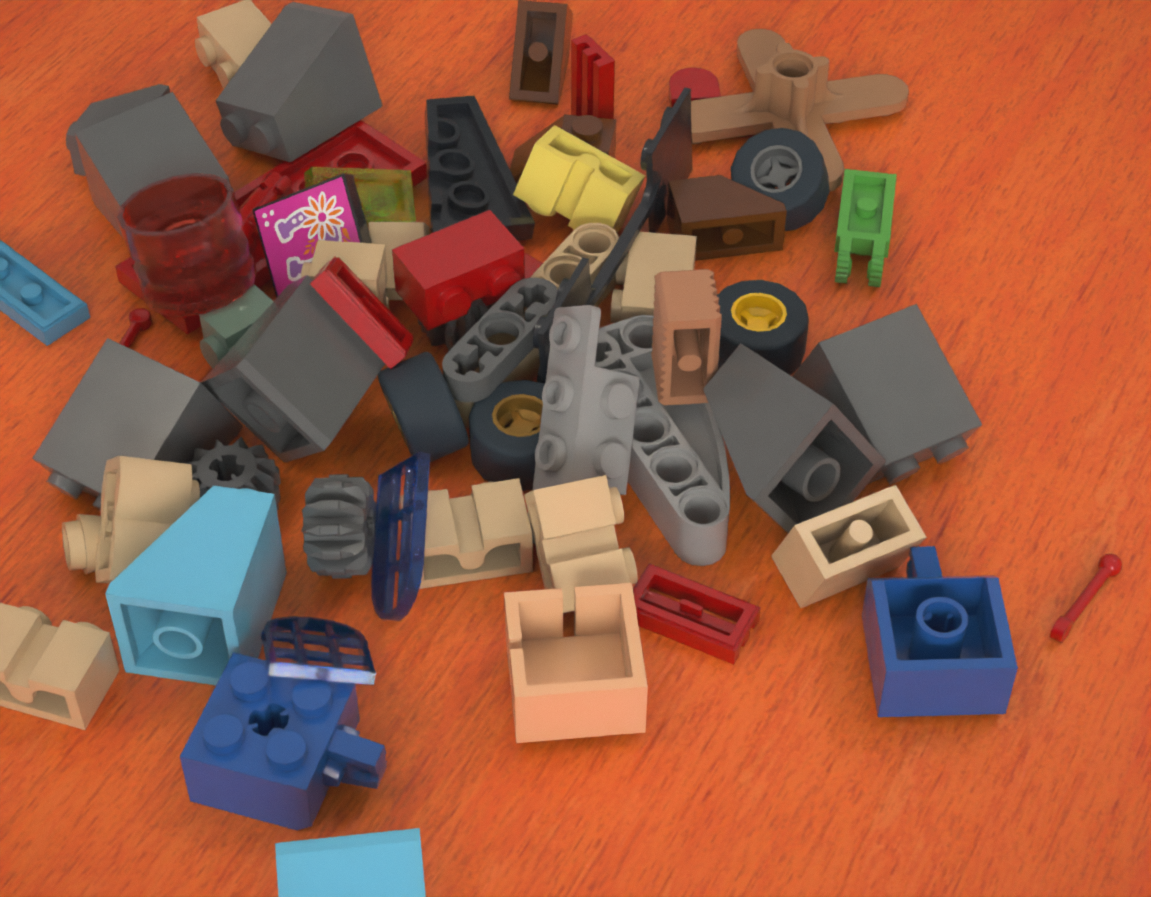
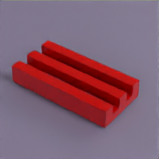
[571,34,615,119]
[310,256,414,369]
[633,563,761,665]

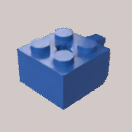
[862,546,1018,717]
[180,652,387,831]

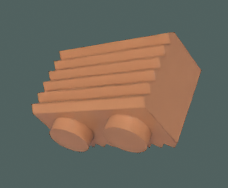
[651,269,722,406]

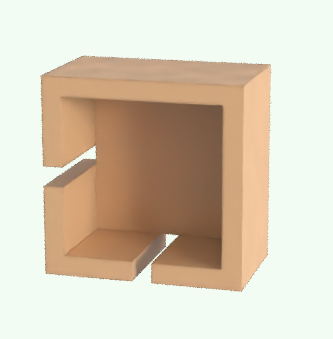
[504,583,648,743]

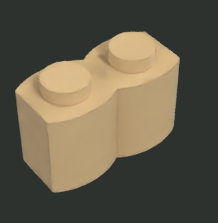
[95,456,200,584]

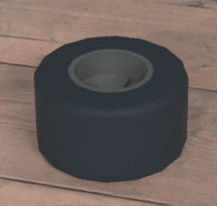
[731,128,830,231]

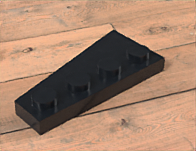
[425,96,535,241]

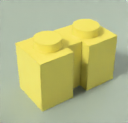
[513,125,646,232]

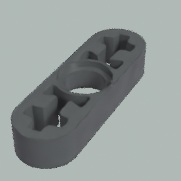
[442,278,558,402]

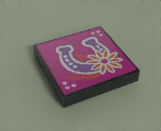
[252,173,372,298]

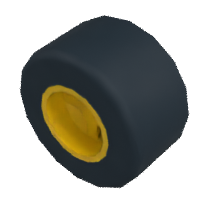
[717,280,809,375]

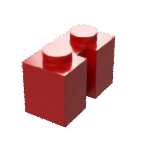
[392,210,525,330]

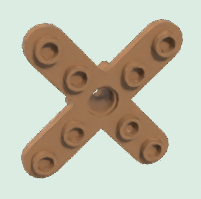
[691,29,909,191]

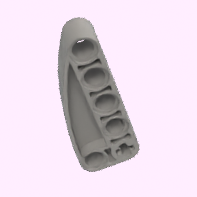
[595,315,730,566]

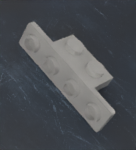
[528,305,640,544]

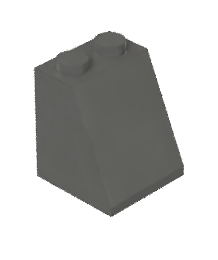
[215,2,383,162]
[75,92,235,254]
[201,275,385,463]
[792,304,982,485]
[32,338,243,512]
[703,343,886,534]

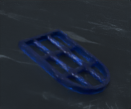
[371,452,430,621]
[260,616,376,685]

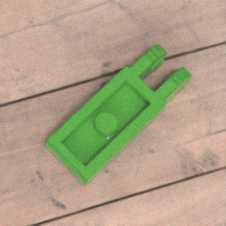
[834,169,897,287]

